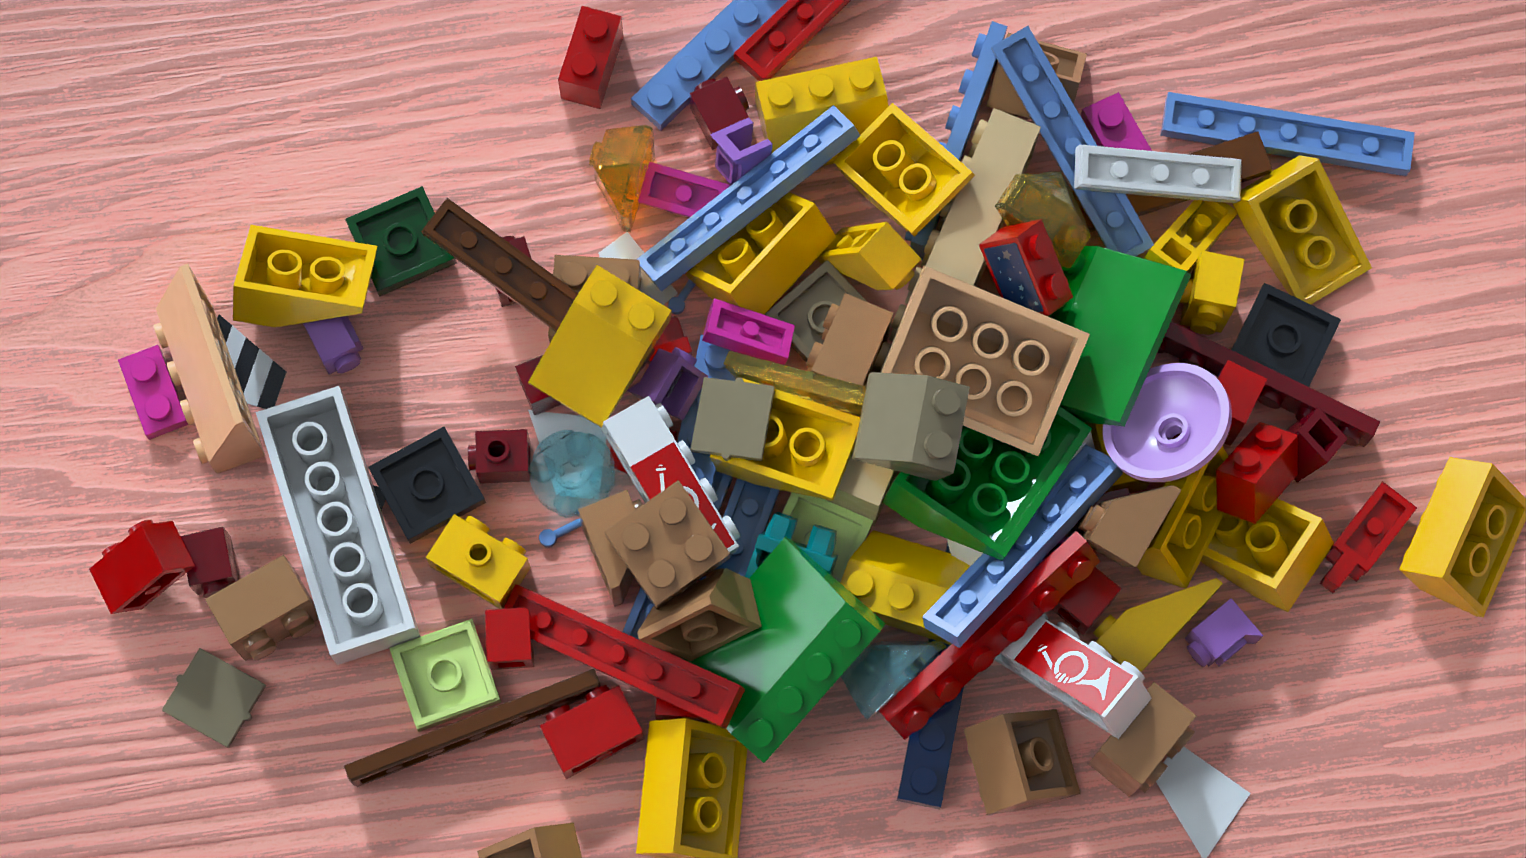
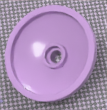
[1103,363,1232,482]

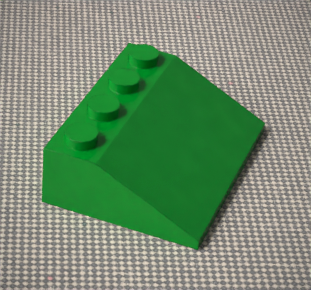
[1048,245,1191,427]
[882,406,1093,561]
[680,536,886,763]

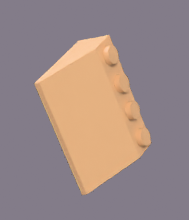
[154,264,265,474]
[881,266,1090,456]

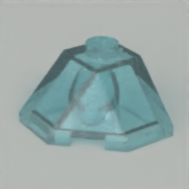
[841,641,947,720]

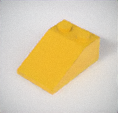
[833,103,975,237]
[1233,155,1372,305]
[233,225,377,328]
[528,265,672,428]
[710,378,860,501]
[1200,498,1334,612]

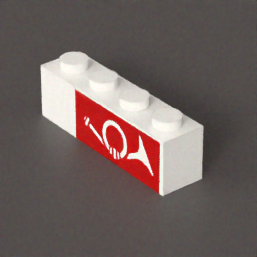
[602,396,740,556]
[994,613,1152,739]

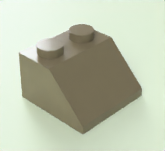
[852,372,970,481]

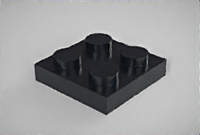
[1231,283,1341,387]
[368,426,486,544]

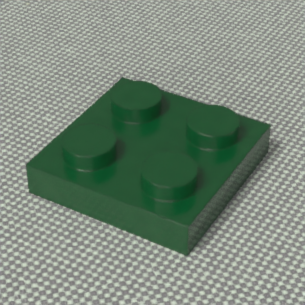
[345,186,457,297]

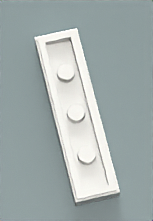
[1074,145,1242,203]

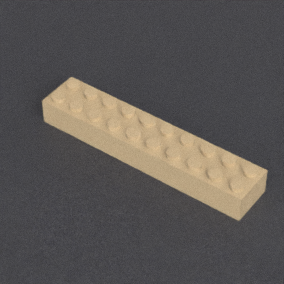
[828,108,1041,527]

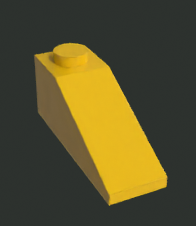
[1144,200,1238,274]
[817,222,921,291]
[1093,578,1223,672]

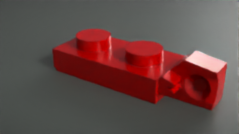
[1319,481,1417,594]

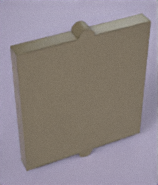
[690,377,775,461]
[162,648,266,748]

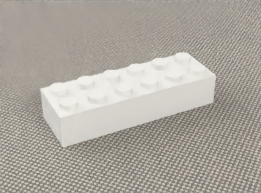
[256,386,421,665]

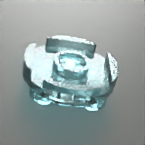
[530,430,615,518]

